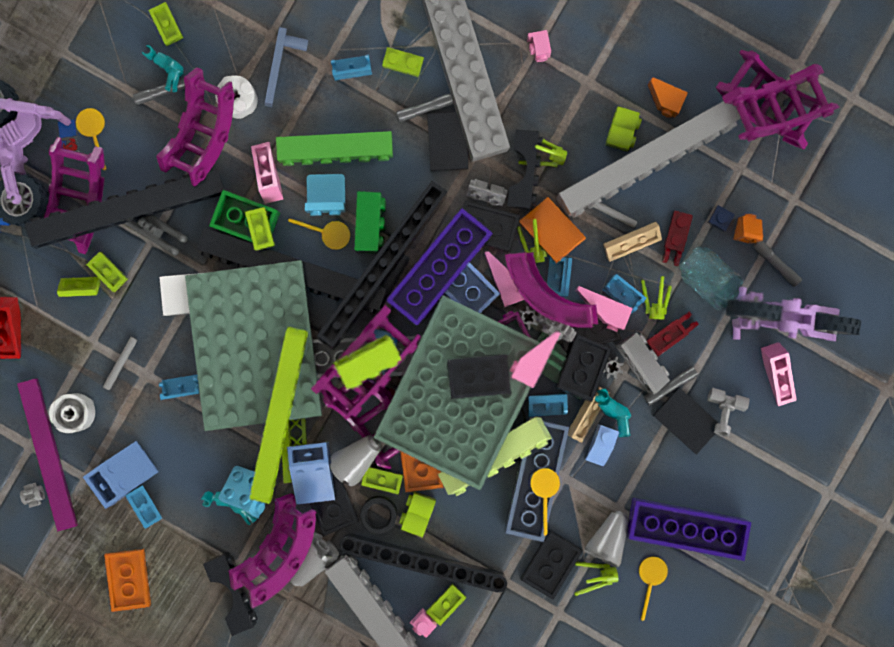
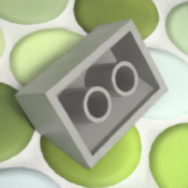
[615,333,670,394]

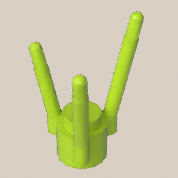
[518,139,567,168]
[517,219,547,263]
[641,276,672,319]
[574,562,618,596]

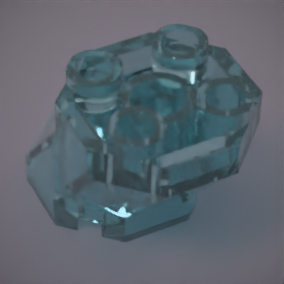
[680,246,743,310]

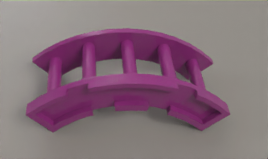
[715,50,821,150]
[722,64,839,142]
[156,67,235,186]
[44,137,105,254]
[505,252,598,327]
[311,305,421,420]
[321,378,400,470]
[229,493,316,608]

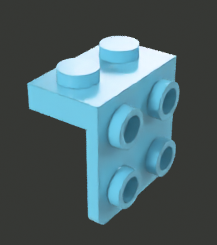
[305,174,346,216]
[218,466,266,519]

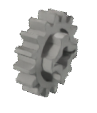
[536,313,576,342]

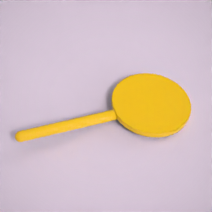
[76,108,106,170]
[288,218,350,250]
[530,468,560,536]
[639,556,668,621]

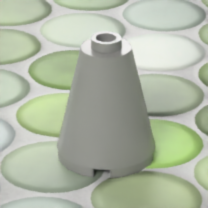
[329,435,381,486]
[584,511,629,567]
[290,532,339,586]

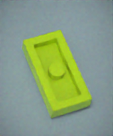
[148,2,184,46]
[382,47,424,77]
[245,207,275,250]
[86,251,128,292]
[57,277,101,297]
[361,467,403,494]
[426,583,467,626]

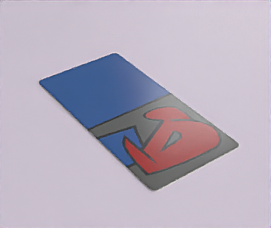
[58,120,79,152]

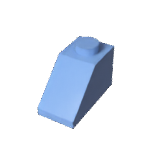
[585,424,619,466]

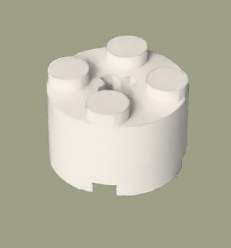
[215,75,258,119]
[49,393,95,433]

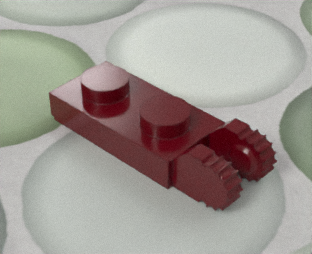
[662,210,693,267]
[646,311,699,357]

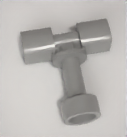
[707,388,749,436]

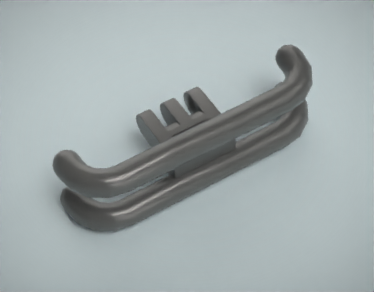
[124,215,188,256]

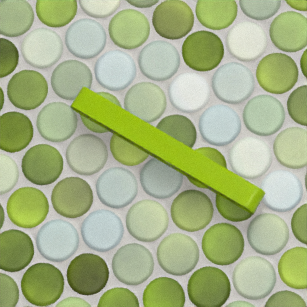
[250,327,308,504]

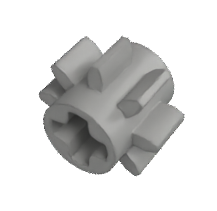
[518,306,538,330]
[603,357,624,379]
[20,483,45,508]

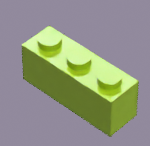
[333,335,402,389]

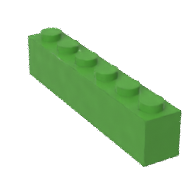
[276,131,393,166]

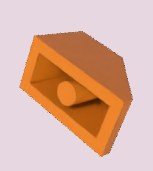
[648,77,688,118]
[733,214,763,244]

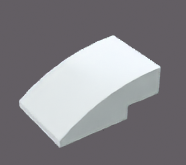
[160,273,201,316]

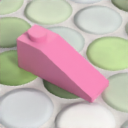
[251,142,283,204]
[484,251,524,307]
[575,286,633,332]
[510,331,560,387]
[761,342,796,406]

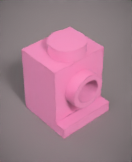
[527,30,551,62]
[410,608,437,638]

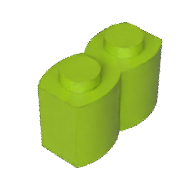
[605,106,642,152]
[399,491,436,537]

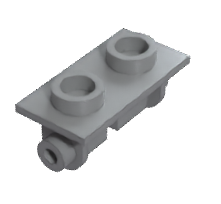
[466,179,508,207]

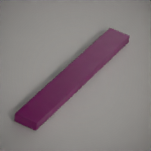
[17,378,78,532]

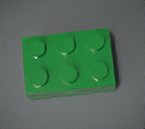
[209,190,281,243]
[354,191,386,254]

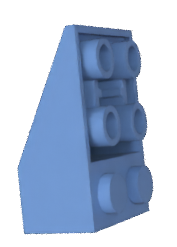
[83,441,159,509]
[287,442,335,504]

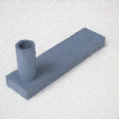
[265,27,308,107]

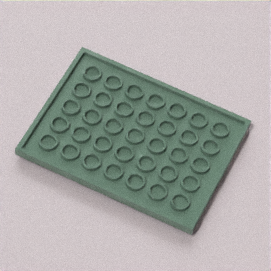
[185,260,322,431]
[374,296,540,490]

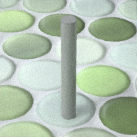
[594,202,637,228]
[103,337,138,390]

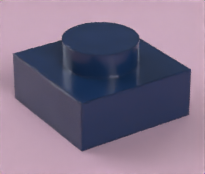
[707,205,735,232]

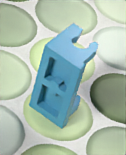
[331,54,372,80]
[547,257,572,297]
[602,274,646,314]
[159,375,200,400]
[527,394,568,417]
[125,485,162,529]

